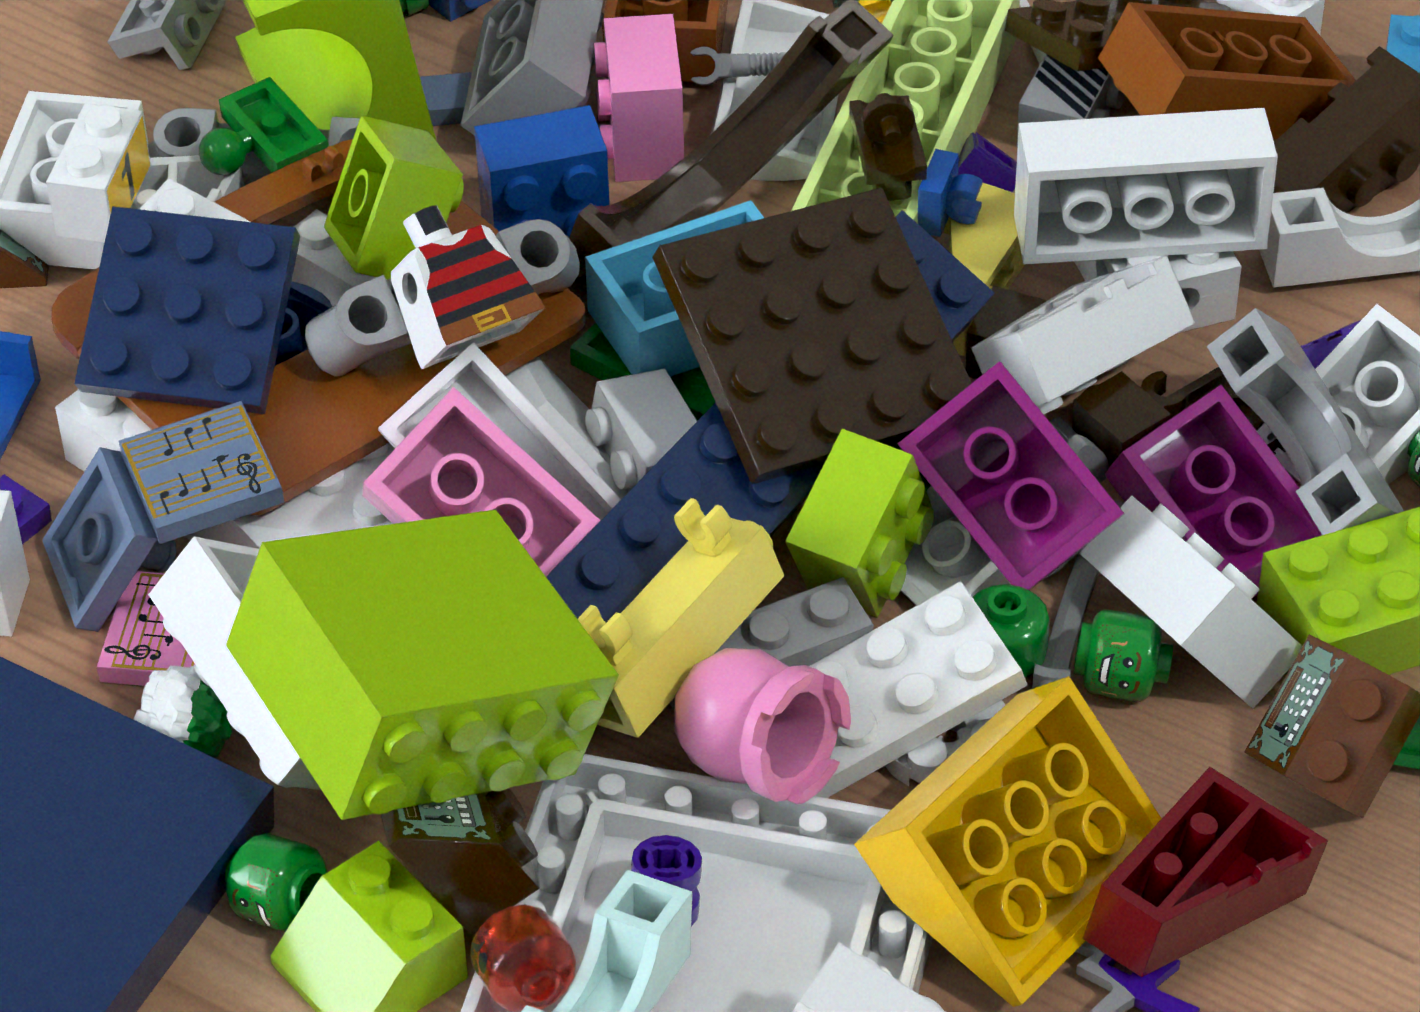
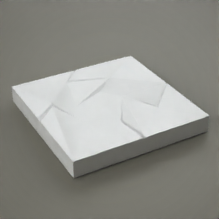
[461,754,933,1012]

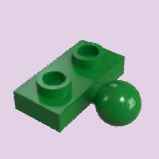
[199,77,329,175]

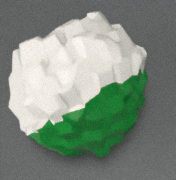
[133,665,232,758]

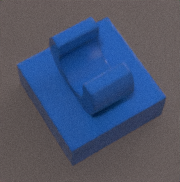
[918,149,982,237]

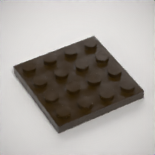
[652,188,972,485]

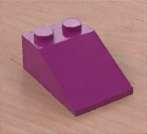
[898,361,1124,591]
[1104,385,1322,599]

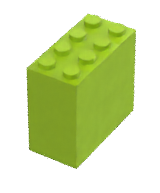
[226,509,619,820]

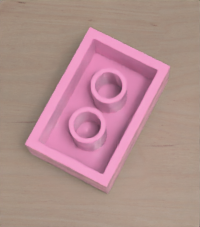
[363,387,601,577]

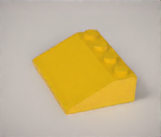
[854,676,1162,1007]

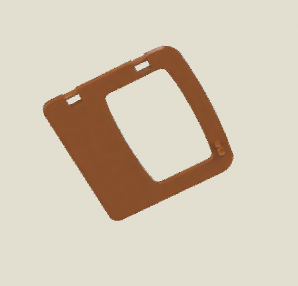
[51,139,586,516]

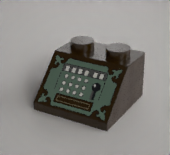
[381,788,540,935]

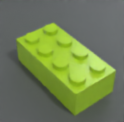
[1256,507,1420,675]

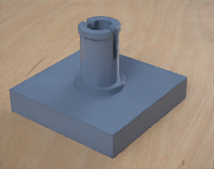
[42,447,176,632]

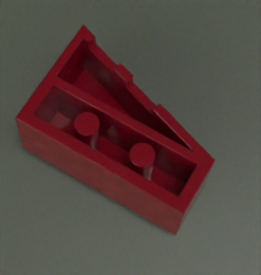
[1082,767,1328,977]

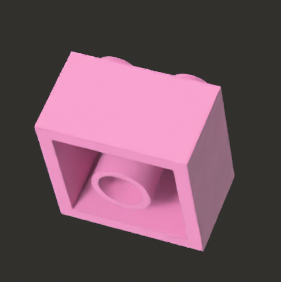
[594,14,684,182]

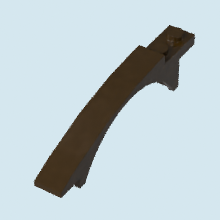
[568,0,894,316]

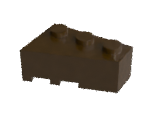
[1273,46,1420,213]

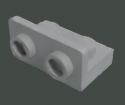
[107,0,225,70]

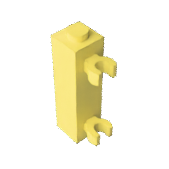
[578,498,785,738]

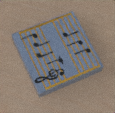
[118,401,285,544]

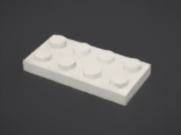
[809,581,1027,798]

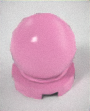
[674,648,851,804]

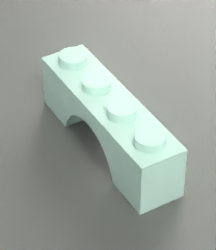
[521,869,692,1012]

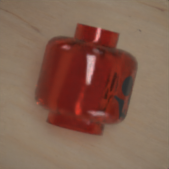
[470,904,576,1012]

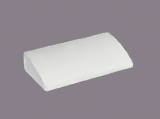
[710,0,839,181]
[378,342,621,520]

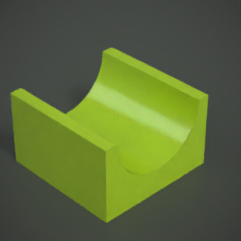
[235,0,437,141]

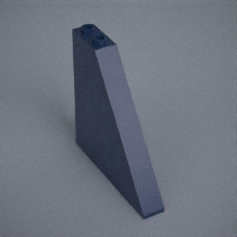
[0,656,274,1012]

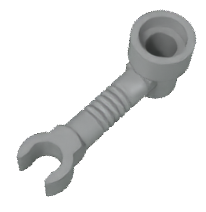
[690,47,787,86]

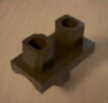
[849,93,927,201]

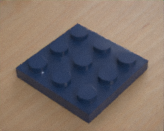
[74,206,300,414]

